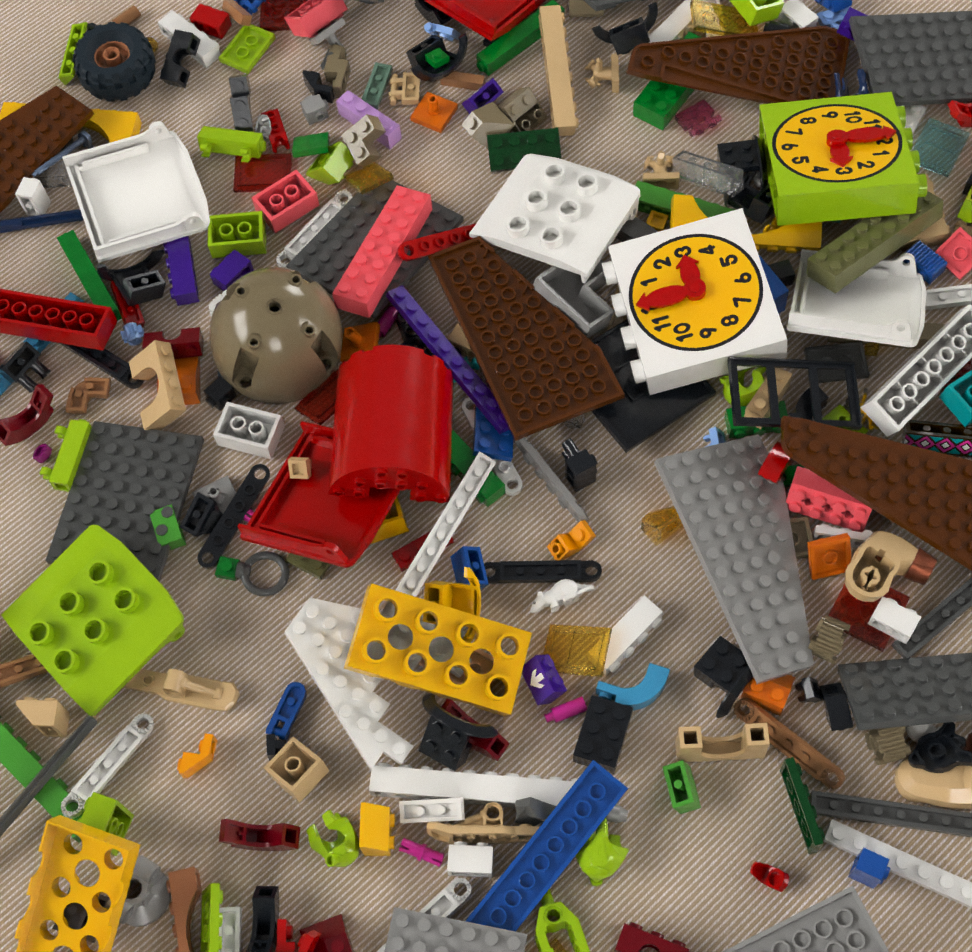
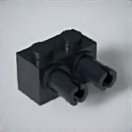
[0,341,51,393]
[562,438,598,492]

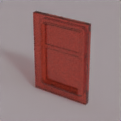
[233,153,292,193]
[294,369,339,425]

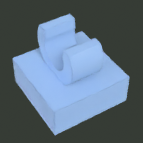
[703,426,726,447]

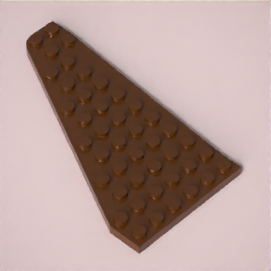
[626,26,850,104]
[781,416,972,571]

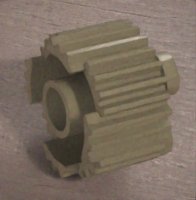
[808,615,851,664]
[865,726,911,765]

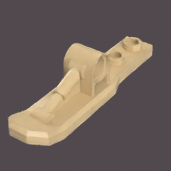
[123,669,240,712]
[427,802,540,844]

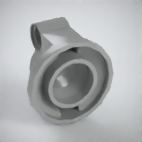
[105,855,171,927]

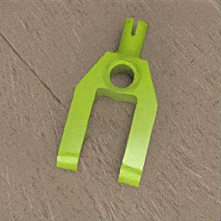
[535,889,590,952]

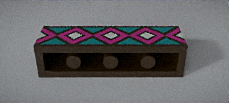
[902,420,972,457]

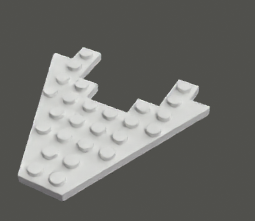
[284,598,472,770]

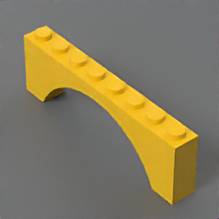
[0,102,142,143]
[670,194,822,253]

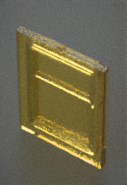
[543,624,612,677]

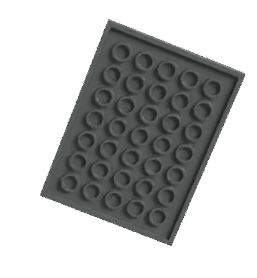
[849,11,972,106]
[286,173,464,318]
[45,421,204,582]

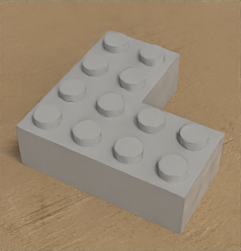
[533,260,615,339]

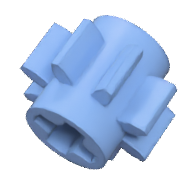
[120,322,144,346]

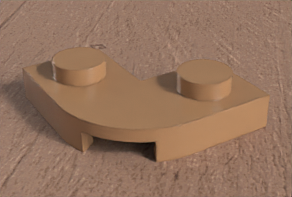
[65,377,111,414]

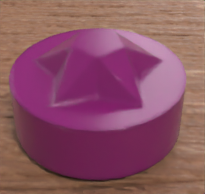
[33,444,52,463]

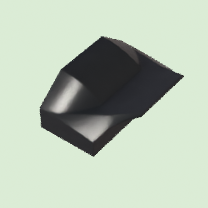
[180,492,223,537]

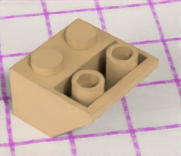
[15,697,70,738]

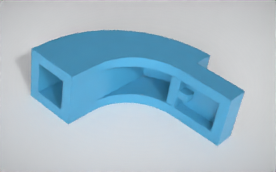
[596,663,670,711]

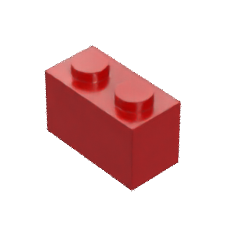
[190,3,232,39]

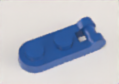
[266,682,307,741]

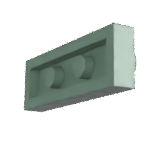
[362,62,393,110]

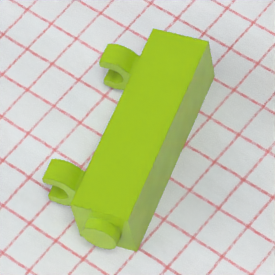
[197,126,266,163]
[39,419,92,492]

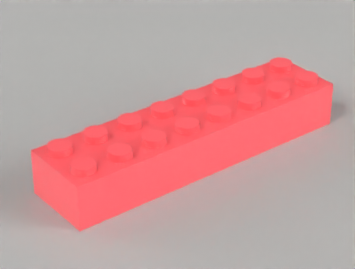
[332,185,433,318]

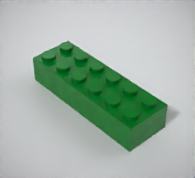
[633,31,702,131]

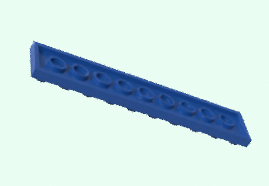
[466,760,628,932]

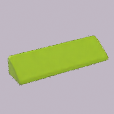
[58,22,88,85]

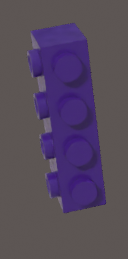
[163,236,200,306]

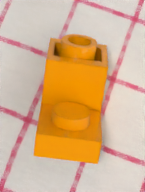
[547,520,596,560]
[177,733,217,779]

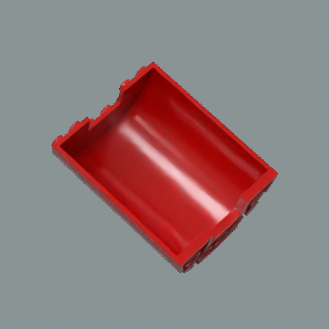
[328,345,453,503]

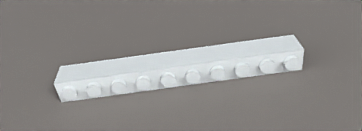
[369,763,578,808]

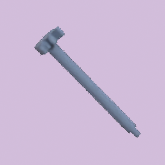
[32,130,93,177]

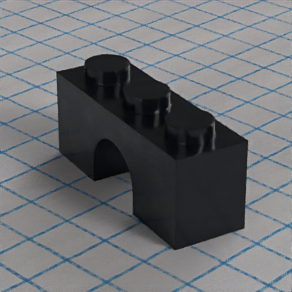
[160,29,201,88]

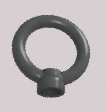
[235,551,289,596]

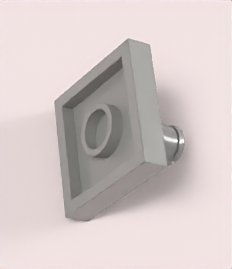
[309,18,346,46]
[192,475,236,514]

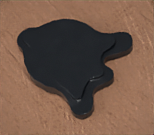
[908,722,972,773]

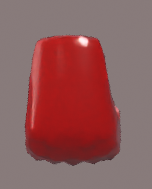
[750,861,789,892]

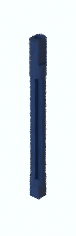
[0,209,84,233]

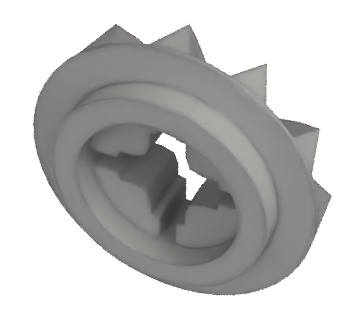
[254,114,271,141]

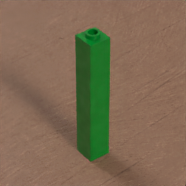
[476,0,565,76]
[57,230,122,321]

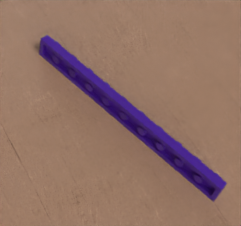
[386,285,509,434]

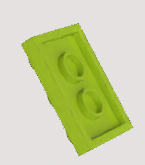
[218,24,276,74]
[200,883,223,952]

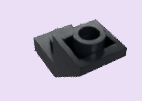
[302,70,334,103]
[819,682,853,731]

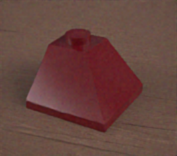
[299,914,354,952]

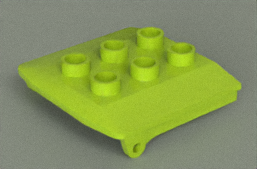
[1,525,185,716]

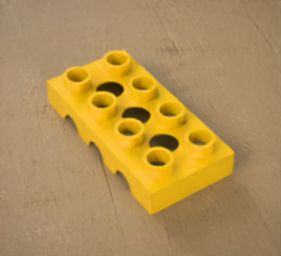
[344,583,532,717]
[14,815,141,952]

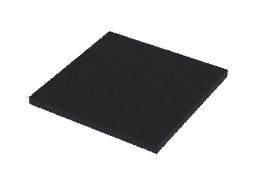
[591,319,716,453]

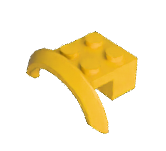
[423,567,481,643]

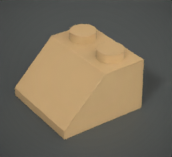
[263,737,329,803]

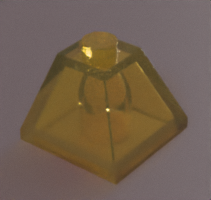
[641,507,683,546]

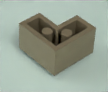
[341,114,386,167]

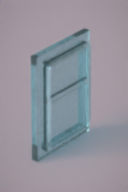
[912,118,970,177]

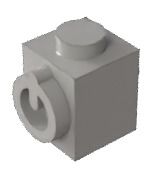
[300,94,329,125]

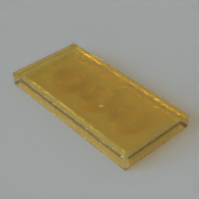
[690,0,758,36]

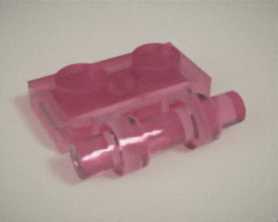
[675,99,722,137]

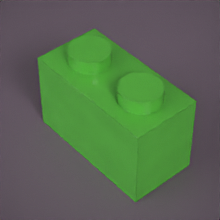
[150,504,186,550]
[663,760,701,814]

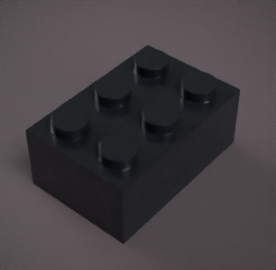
[573,695,633,774]

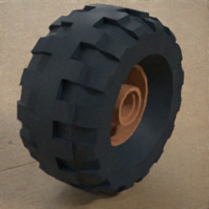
[73,22,156,102]

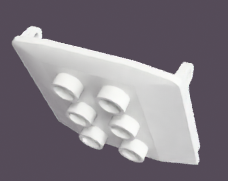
[62,121,210,263]
[469,154,640,283]
[787,249,926,347]

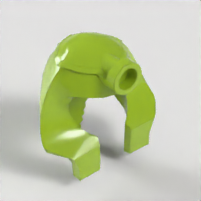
[719,367,766,407]
[306,810,360,867]
[575,818,629,887]

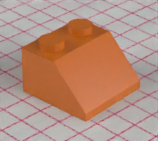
[740,675,795,716]

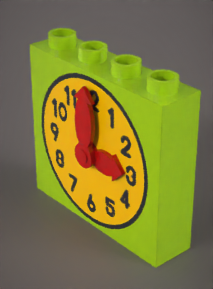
[759,92,927,226]

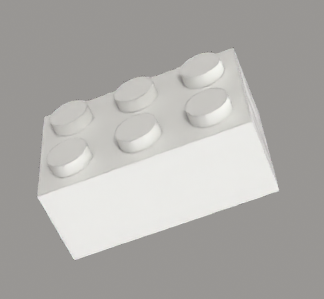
[213,402,285,459]

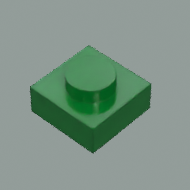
[425,48,450,69]
[215,556,240,581]

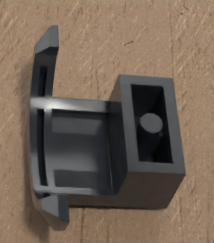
[592,2,658,55]
[406,33,468,82]
[717,135,768,190]
[723,171,774,224]
[97,250,166,306]
[694,636,753,718]
[418,693,498,771]

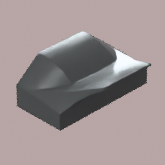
[515,797,556,826]

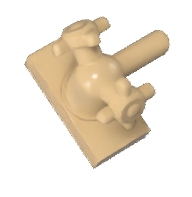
[585,54,619,93]
[642,151,680,189]

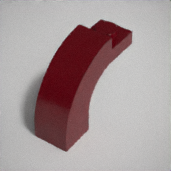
[0,384,54,446]
[441,698,510,761]
[219,819,300,851]

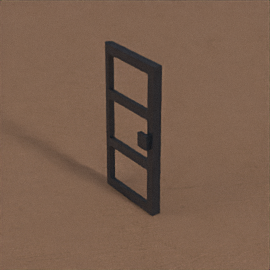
[727,357,862,430]

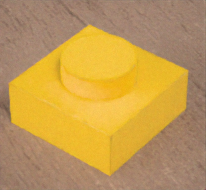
[646,210,669,232]

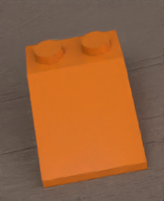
[157,356,201,405]

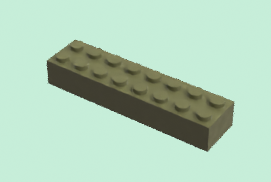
[807,191,944,294]

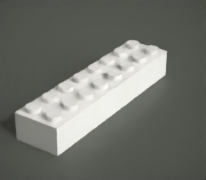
[860,304,972,437]

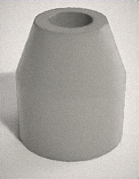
[606,805,628,823]

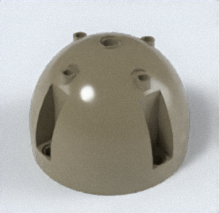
[210,267,343,404]

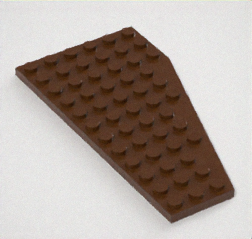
[0,86,94,213]
[428,236,625,441]

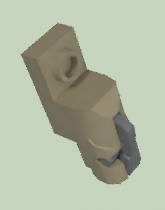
[321,44,351,98]

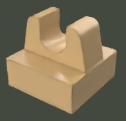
[288,457,312,479]

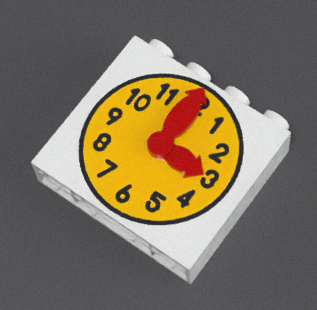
[601,208,787,395]

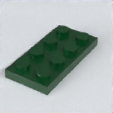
[487,128,561,172]
[780,757,825,855]

